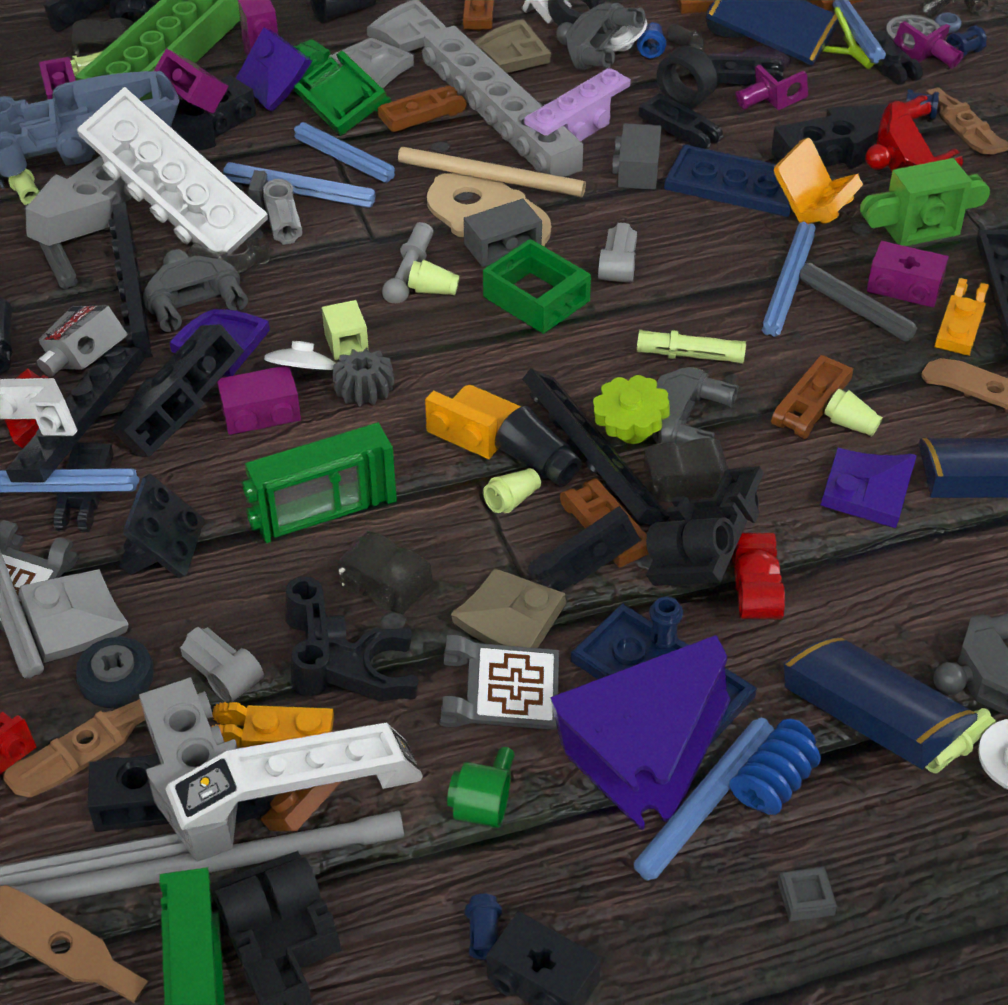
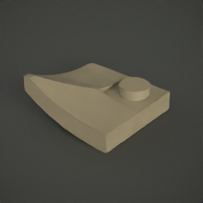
[473,19,551,73]
[451,568,566,648]

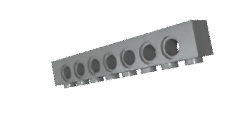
[422,25,583,177]

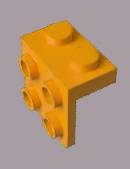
[774,138,863,224]
[425,385,521,459]

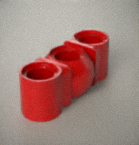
[732,532,785,620]

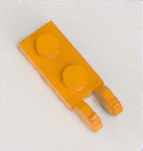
[935,278,989,356]
[212,702,334,748]

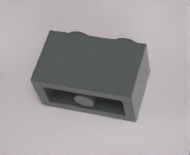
[612,123,661,190]
[463,198,542,267]

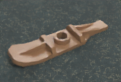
[926,87,1008,154]
[921,358,1008,413]
[3,699,145,797]
[0,885,148,1003]

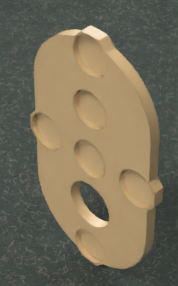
[427,173,551,247]

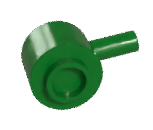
[447,747,515,828]

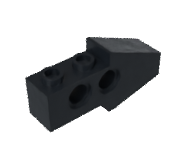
[171,75,256,151]
[771,104,888,170]
[112,324,244,457]
[88,753,275,832]

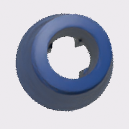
[637,22,666,58]

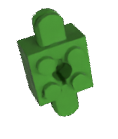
[860,158,990,246]

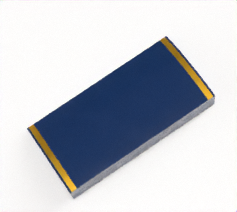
[706,0,839,66]
[919,438,1008,498]
[784,637,978,769]

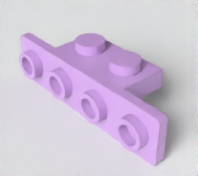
[524,68,630,141]

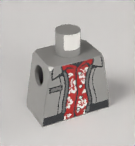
[37,306,128,377]

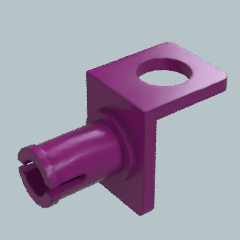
[893,21,964,69]
[736,65,808,110]

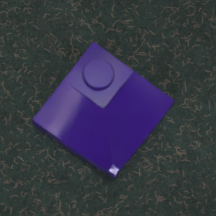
[236,27,312,111]
[169,309,270,377]
[820,447,917,528]

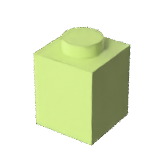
[322,300,369,360]

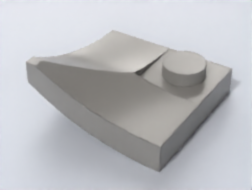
[367,0,447,52]
[329,37,414,88]
[18,569,128,663]

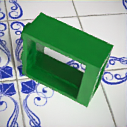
[483,239,591,334]

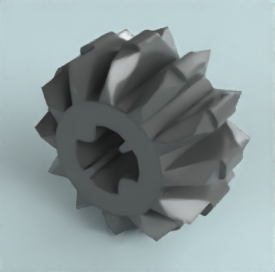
[332,347,394,407]

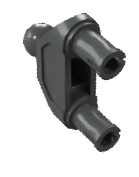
[556,2,646,70]
[143,249,248,332]
[652,367,739,456]
[933,613,1008,715]

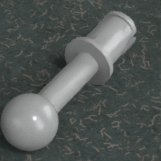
[382,222,433,303]

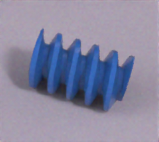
[729,719,821,815]

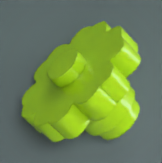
[593,375,670,444]

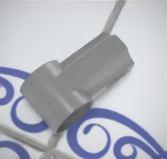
[263,179,302,245]
[598,223,637,283]
[180,627,264,703]

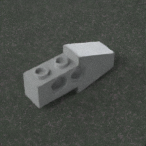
[26,156,132,246]
[139,677,238,862]

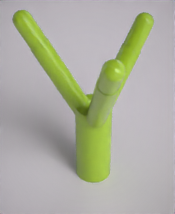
[822,7,874,69]

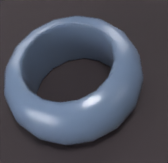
[934,12,961,34]

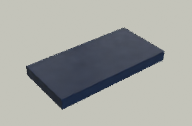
[664,145,792,217]
[571,603,757,746]

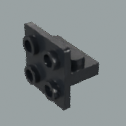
[119,474,204,578]

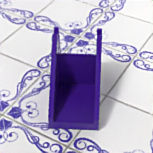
[550,635,730,830]

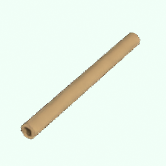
[398,147,586,197]

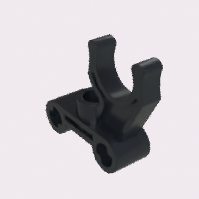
[285,576,419,702]

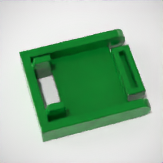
[294,50,388,137]

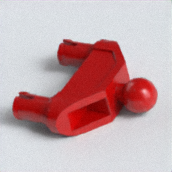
[865,95,963,171]

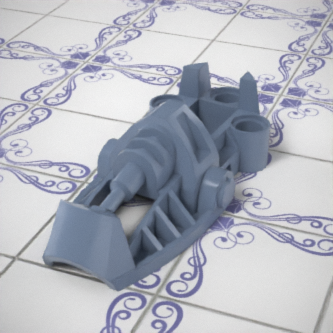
[0,71,179,188]

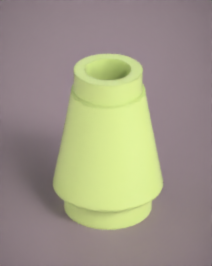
[408,259,460,295]
[824,389,883,437]
[483,468,541,513]

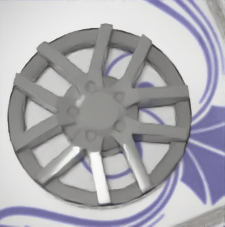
[886,15,940,48]

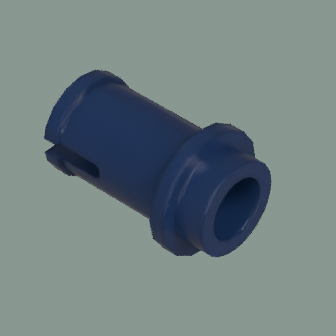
[649,596,683,649]
[465,894,502,960]

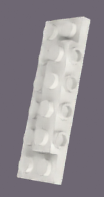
[77,87,268,261]

